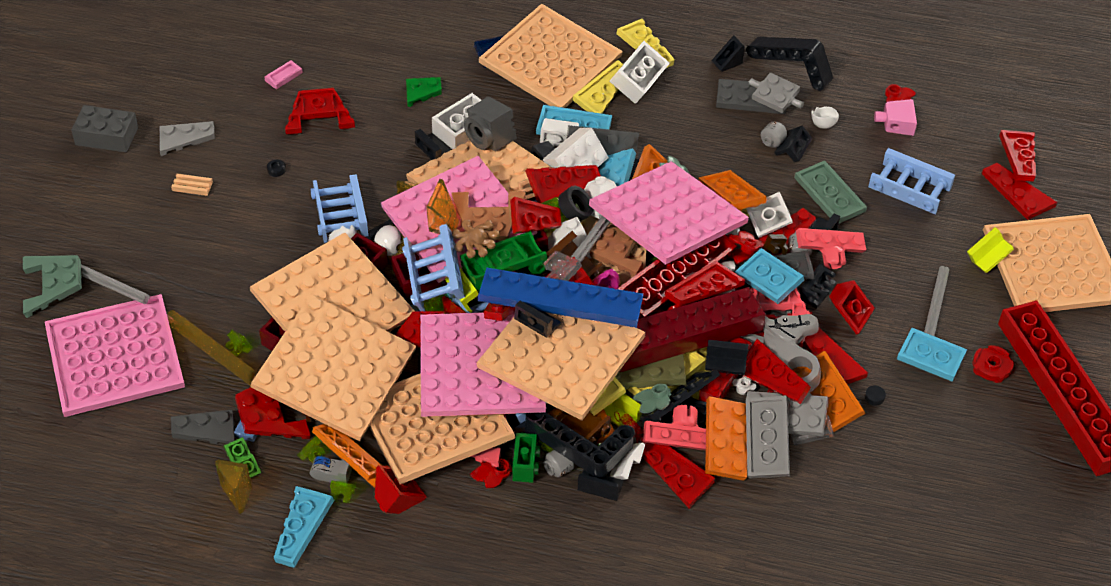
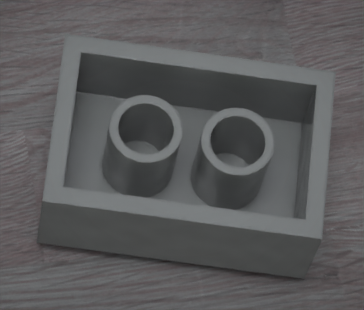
[71,105,138,153]

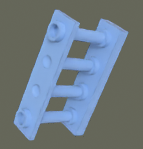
[868,148,955,215]
[310,174,368,243]
[402,224,465,311]

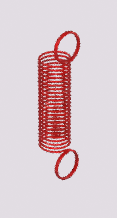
[614,411,644,443]

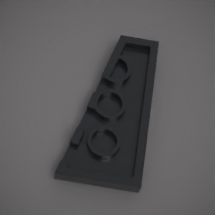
[640,368,720,423]

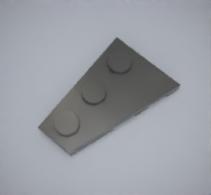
[171,409,235,444]

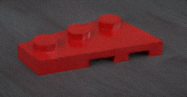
[510,197,562,234]

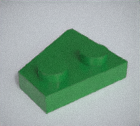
[406,77,442,107]

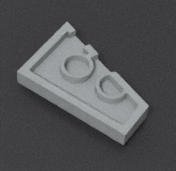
[160,121,215,156]

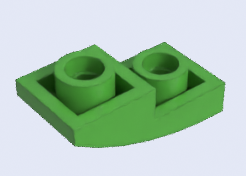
[224,437,261,482]

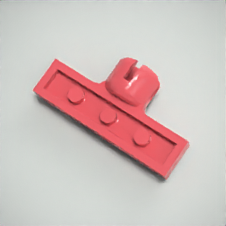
[796,228,866,269]
[643,405,706,451]

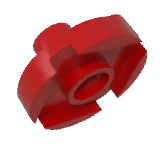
[972,345,1014,383]

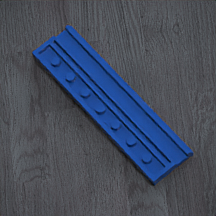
[478,268,643,328]

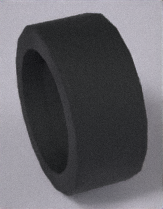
[558,186,594,223]

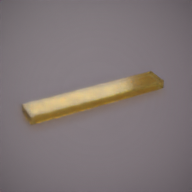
[167,310,255,386]

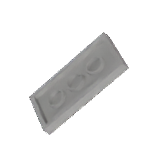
[745,391,828,436]
[746,395,790,479]

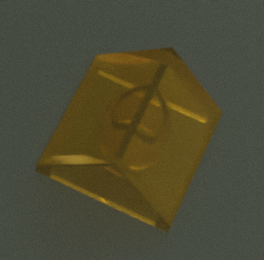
[215,459,252,514]

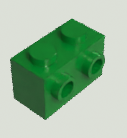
[513,433,540,483]

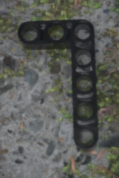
[746,37,833,91]
[525,412,635,478]

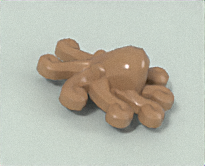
[452,219,500,258]

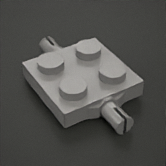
[749,73,804,113]

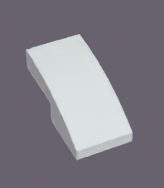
[610,443,645,480]

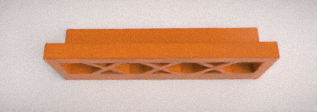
[312,424,381,488]

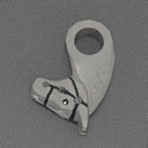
[764,314,821,392]

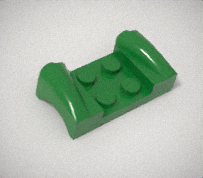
[460,231,548,292]

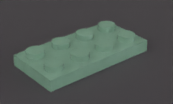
[794,161,867,224]

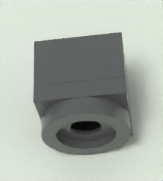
[464,96,517,152]

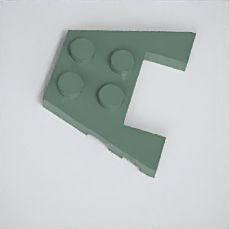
[23,255,82,318]

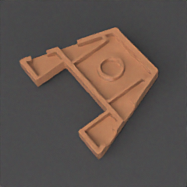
[452,191,526,241]
[590,227,643,277]

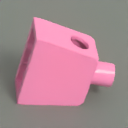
[874,99,917,136]

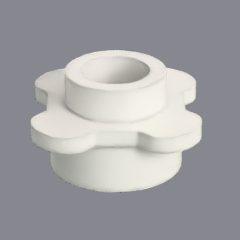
[733,377,756,395]

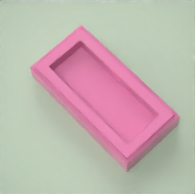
[265,60,303,89]

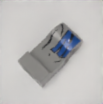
[310,456,352,486]

